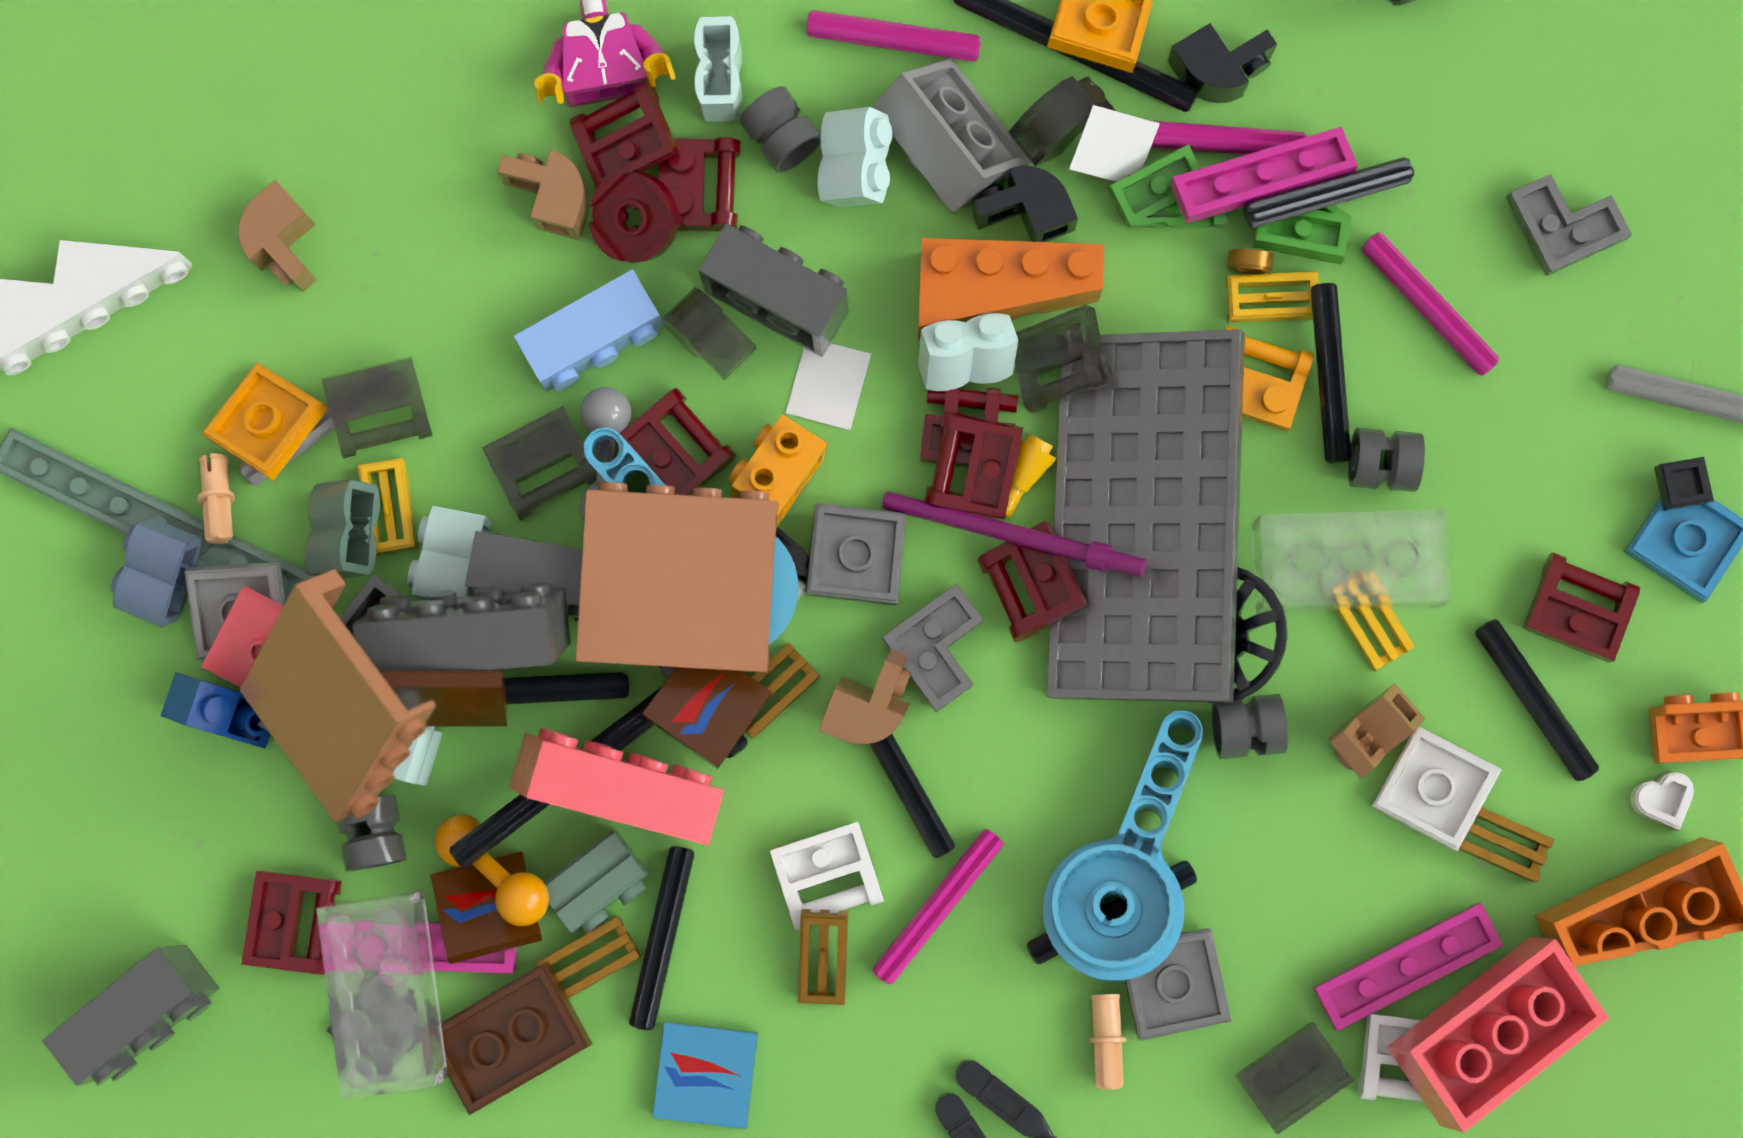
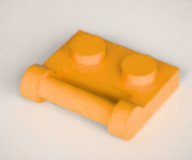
[1226,326,1314,432]

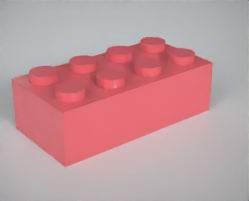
[509,728,724,846]
[1387,937,1609,1133]

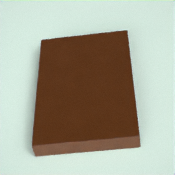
[379,671,508,727]
[425,962,593,1115]

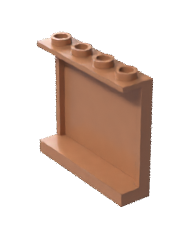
[576,482,779,672]
[240,569,436,823]

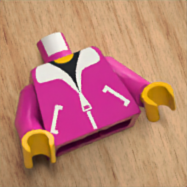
[534,0,676,108]

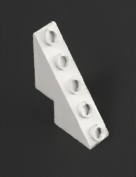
[0,240,193,376]

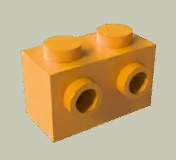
[728,414,828,528]

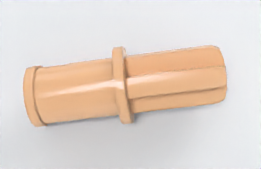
[197,453,235,545]
[1089,994,1126,1090]

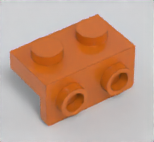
[1648,692,1743,764]

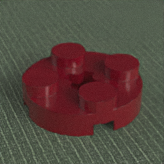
[589,172,682,263]

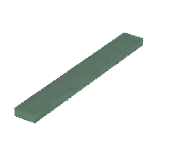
[0,428,316,602]

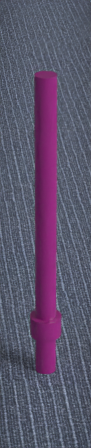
[882,491,1147,578]

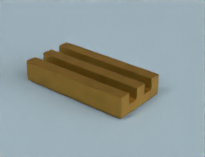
[746,642,820,739]
[1459,807,1555,882]
[798,909,848,1005]
[536,916,641,999]

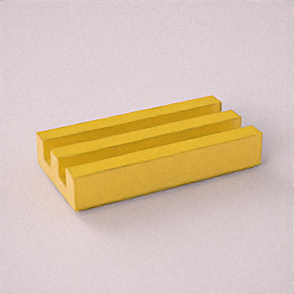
[1226,271,1319,323]
[358,458,418,555]
[1325,569,1415,671]

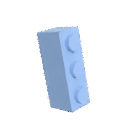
[514,269,664,392]

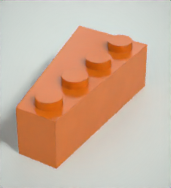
[918,238,1104,339]
[1534,837,1743,966]

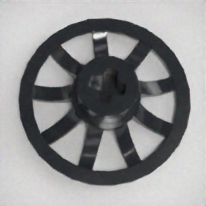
[1207,567,1288,703]

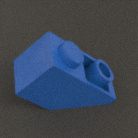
[160,672,271,749]

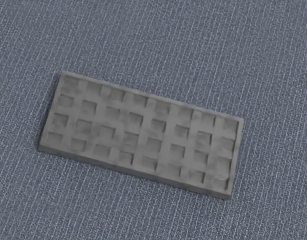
[1047,329,1245,703]

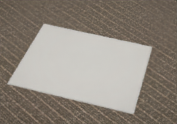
[1069,105,1160,182]
[785,343,871,430]

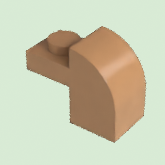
[497,149,589,241]
[239,180,317,292]
[819,649,911,744]
[1328,683,1425,779]

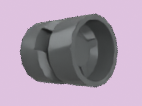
[739,86,821,173]
[1348,428,1425,492]
[1212,694,1288,759]
[337,795,407,872]

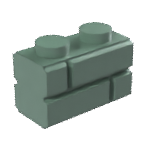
[544,830,650,934]

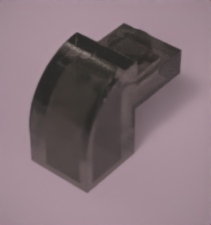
[1008,76,1115,167]
[661,287,757,380]

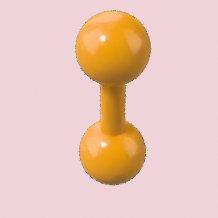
[434,814,549,926]

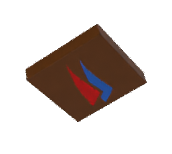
[642,667,772,769]
[430,851,542,964]

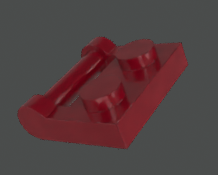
[569,79,680,189]
[659,137,741,231]
[616,388,737,496]
[924,411,1024,519]
[977,521,1088,642]
[1523,552,1640,663]
[241,871,342,975]

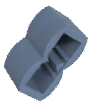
[111,518,201,628]

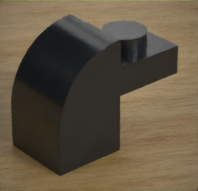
[1167,23,1277,103]
[972,166,1078,242]

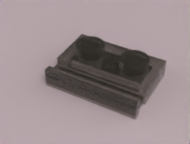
[1235,1022,1355,1135]

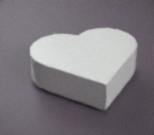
[1630,772,1694,830]

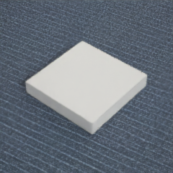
[1373,726,1502,853]

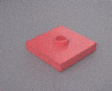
[201,586,284,688]

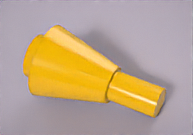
[1006,434,1057,518]

